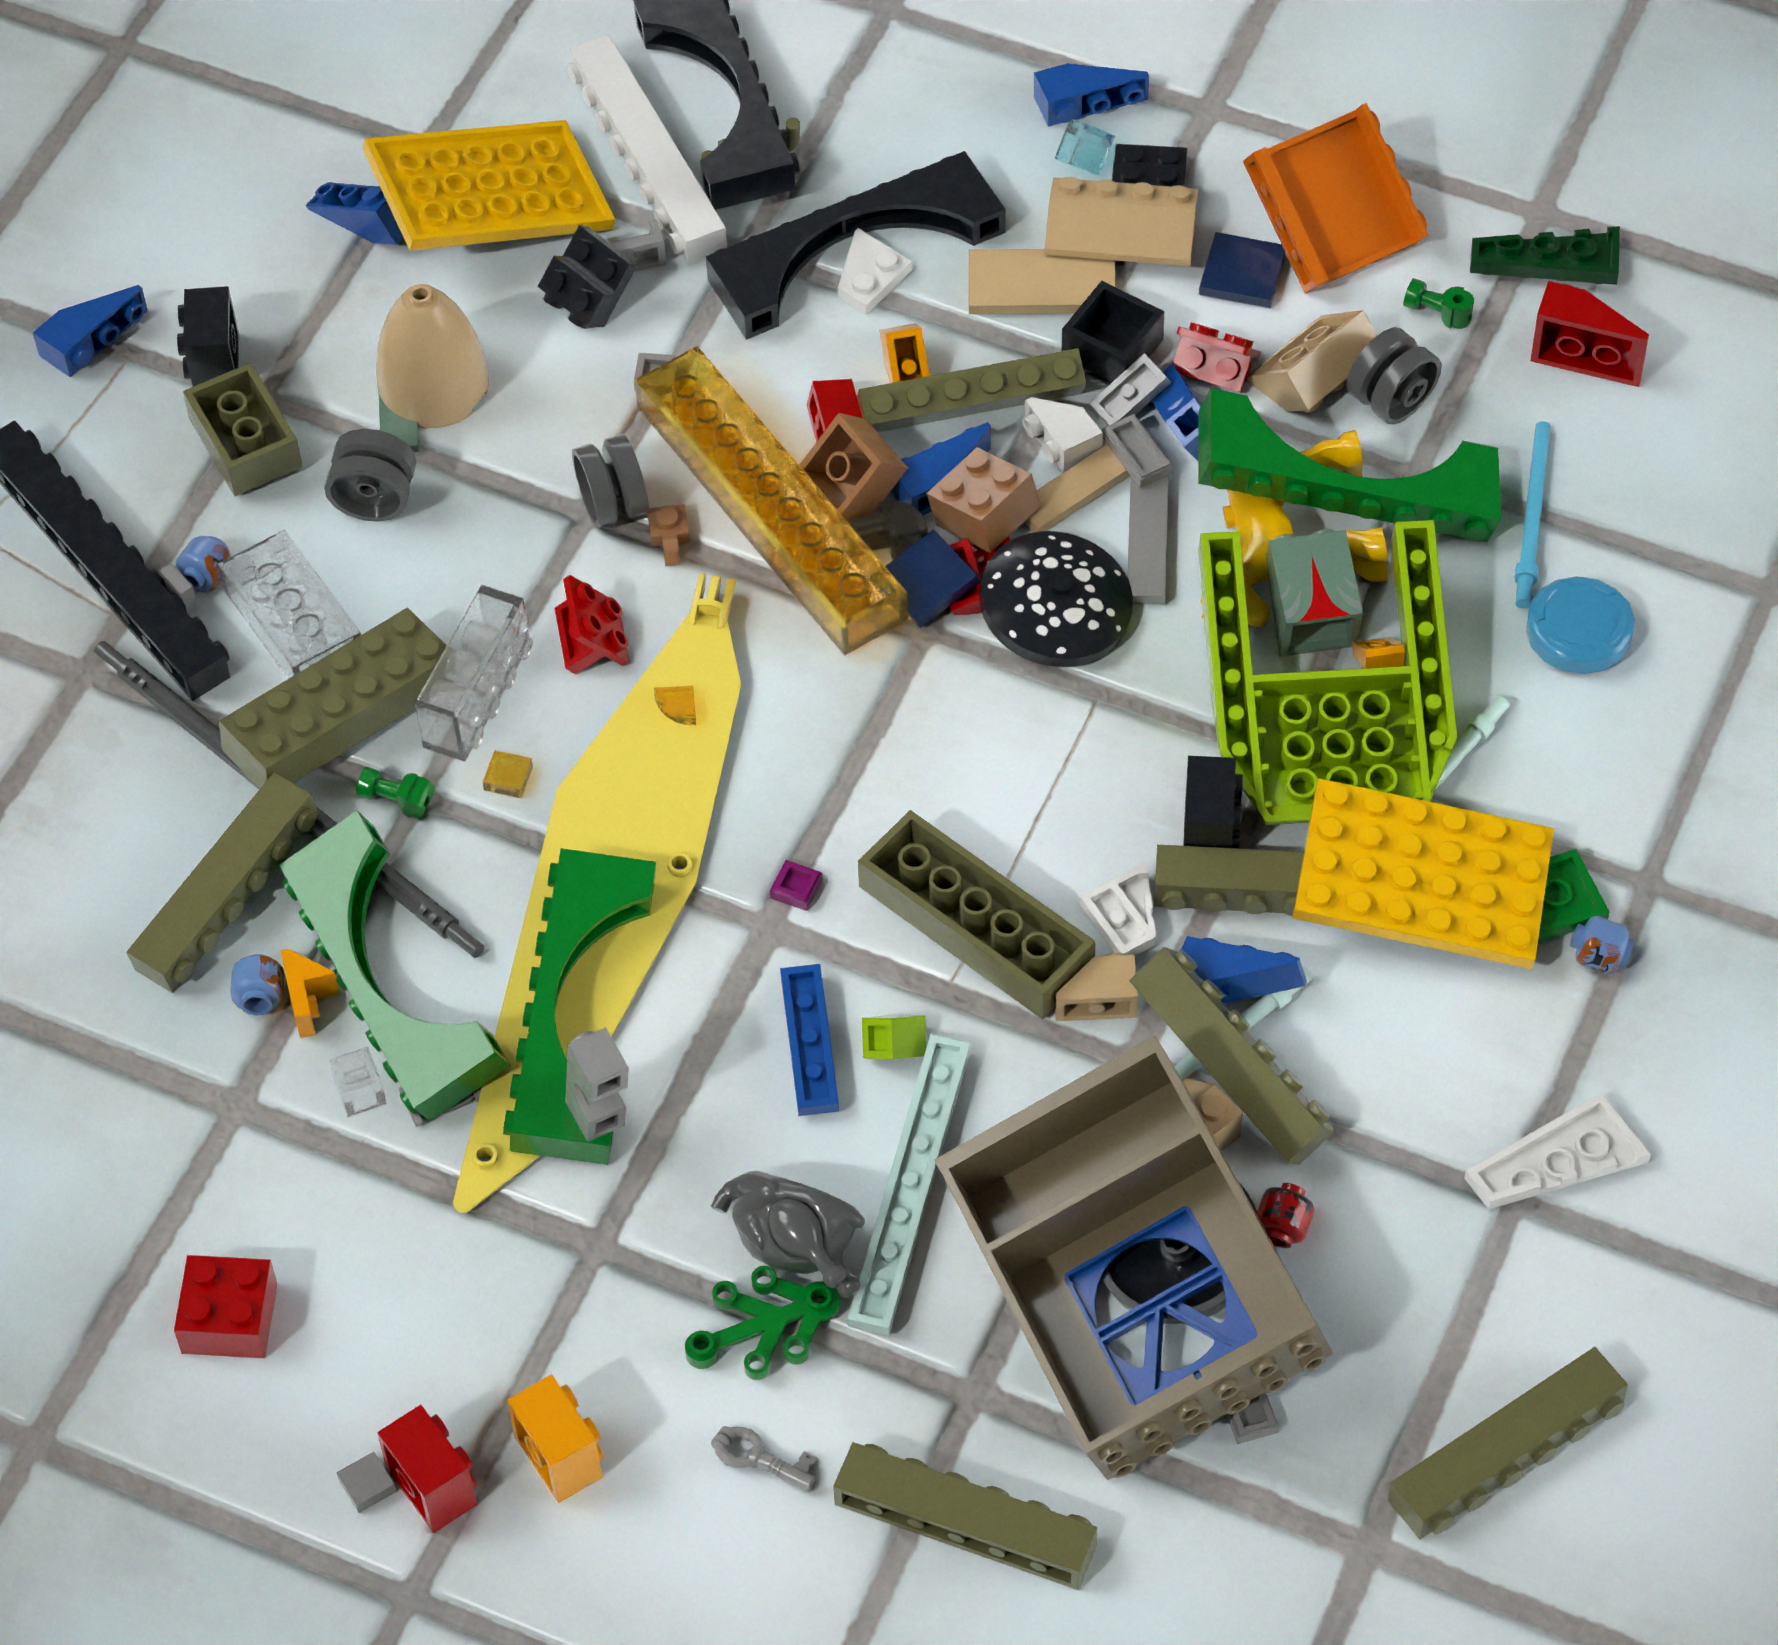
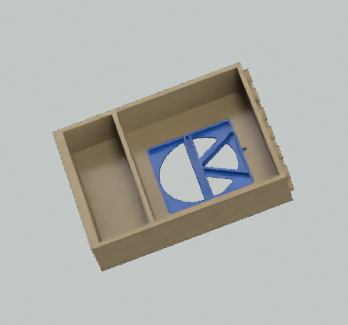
[934,1035,1334,1480]

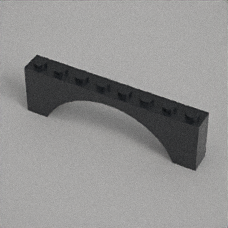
[633,0,800,210]
[706,151,1006,340]

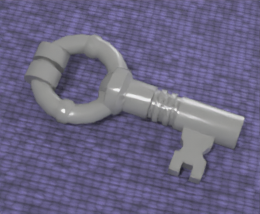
[711,1426,818,1493]

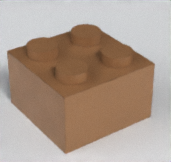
[795,413,908,525]
[926,447,1041,553]

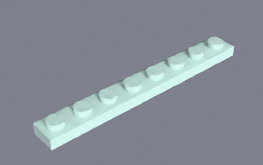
[848,1034,970,1336]

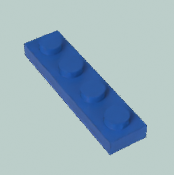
[780,964,839,1116]

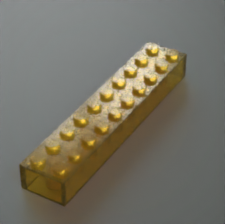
[634,346,908,656]

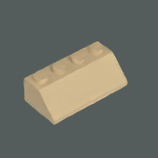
[1044,177,1198,267]

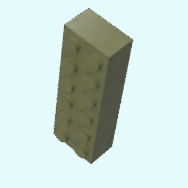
[219,607,456,789]
[858,810,1095,1020]

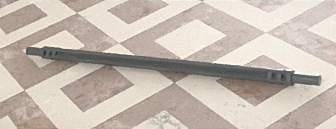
[94,641,484,958]

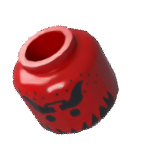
[1257,1183,1315,1249]

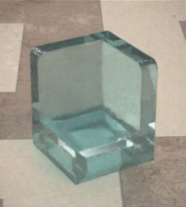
[1055,118,1115,175]

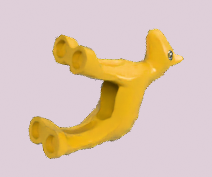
[1200,430,1388,627]

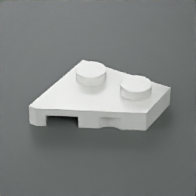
[838,228,913,315]
[1079,862,1156,956]

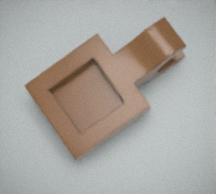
[648,504,689,566]

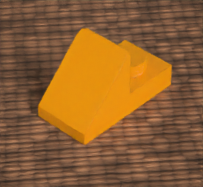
[1352,637,1405,669]
[280,949,340,1038]

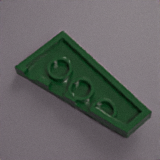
[1470,226,1620,285]

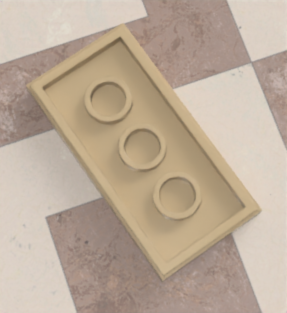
[969,249,1115,314]

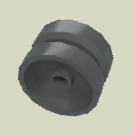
[1346,327,1442,425]
[324,429,416,522]
[572,434,649,528]

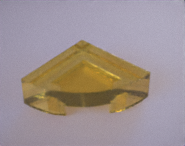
[654,685,696,725]

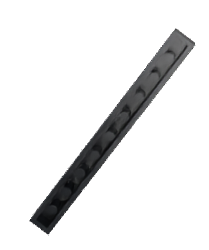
[0,420,230,702]

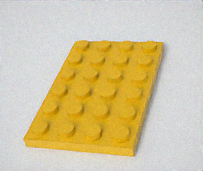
[363,120,615,251]
[1292,778,1554,969]

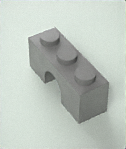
[565,1027,629,1142]

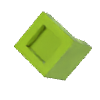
[862,1014,926,1059]

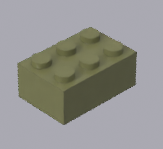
[183,363,303,497]

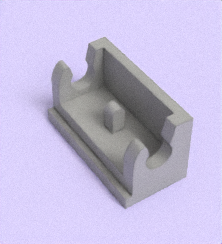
[609,220,666,272]

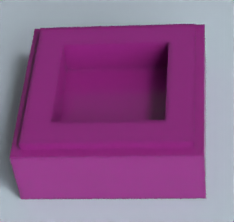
[770,860,823,911]

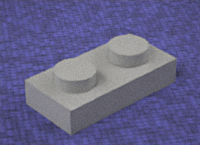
[1089,353,1171,425]

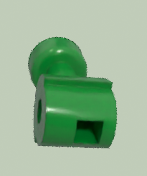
[1403,278,1474,329]
[356,767,435,818]

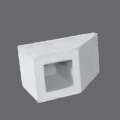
[1022,397,1103,473]

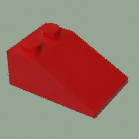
[1530,281,1649,387]

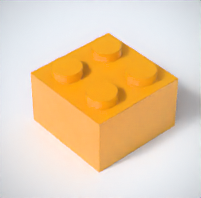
[507,1374,604,1503]

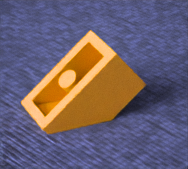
[879,323,930,383]

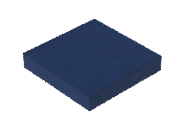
[1199,232,1286,308]
[874,529,980,628]

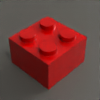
[174,1255,277,1358]
[377,1404,478,1534]

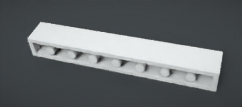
[567,34,727,266]

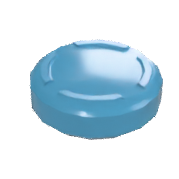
[1526,576,1635,674]

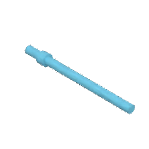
[1514,421,1551,609]

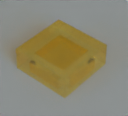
[483,750,533,798]

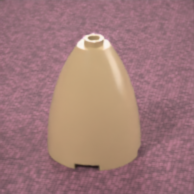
[376,284,489,428]

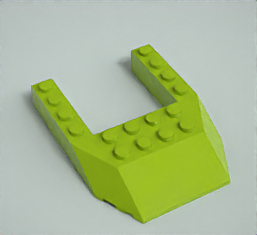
[1198,520,1457,825]

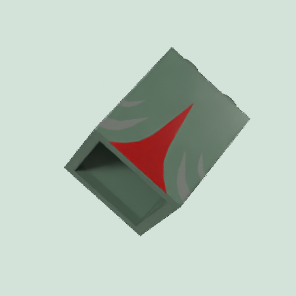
[1266,529,1363,657]

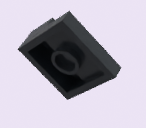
[1112,144,1187,187]
[537,225,637,329]

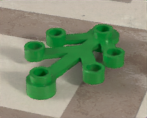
[685,1266,841,1380]

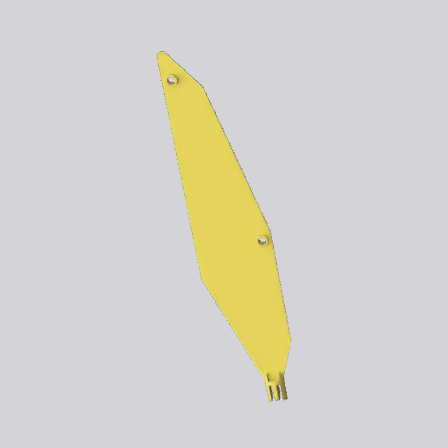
[453,573,741,1213]

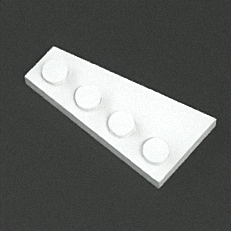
[1464,1093,1651,1209]

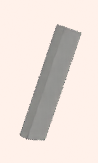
[1127,475,1169,605]

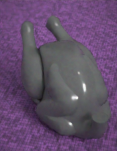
[711,1171,865,1298]

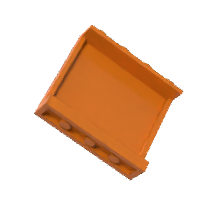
[1243,103,1429,293]

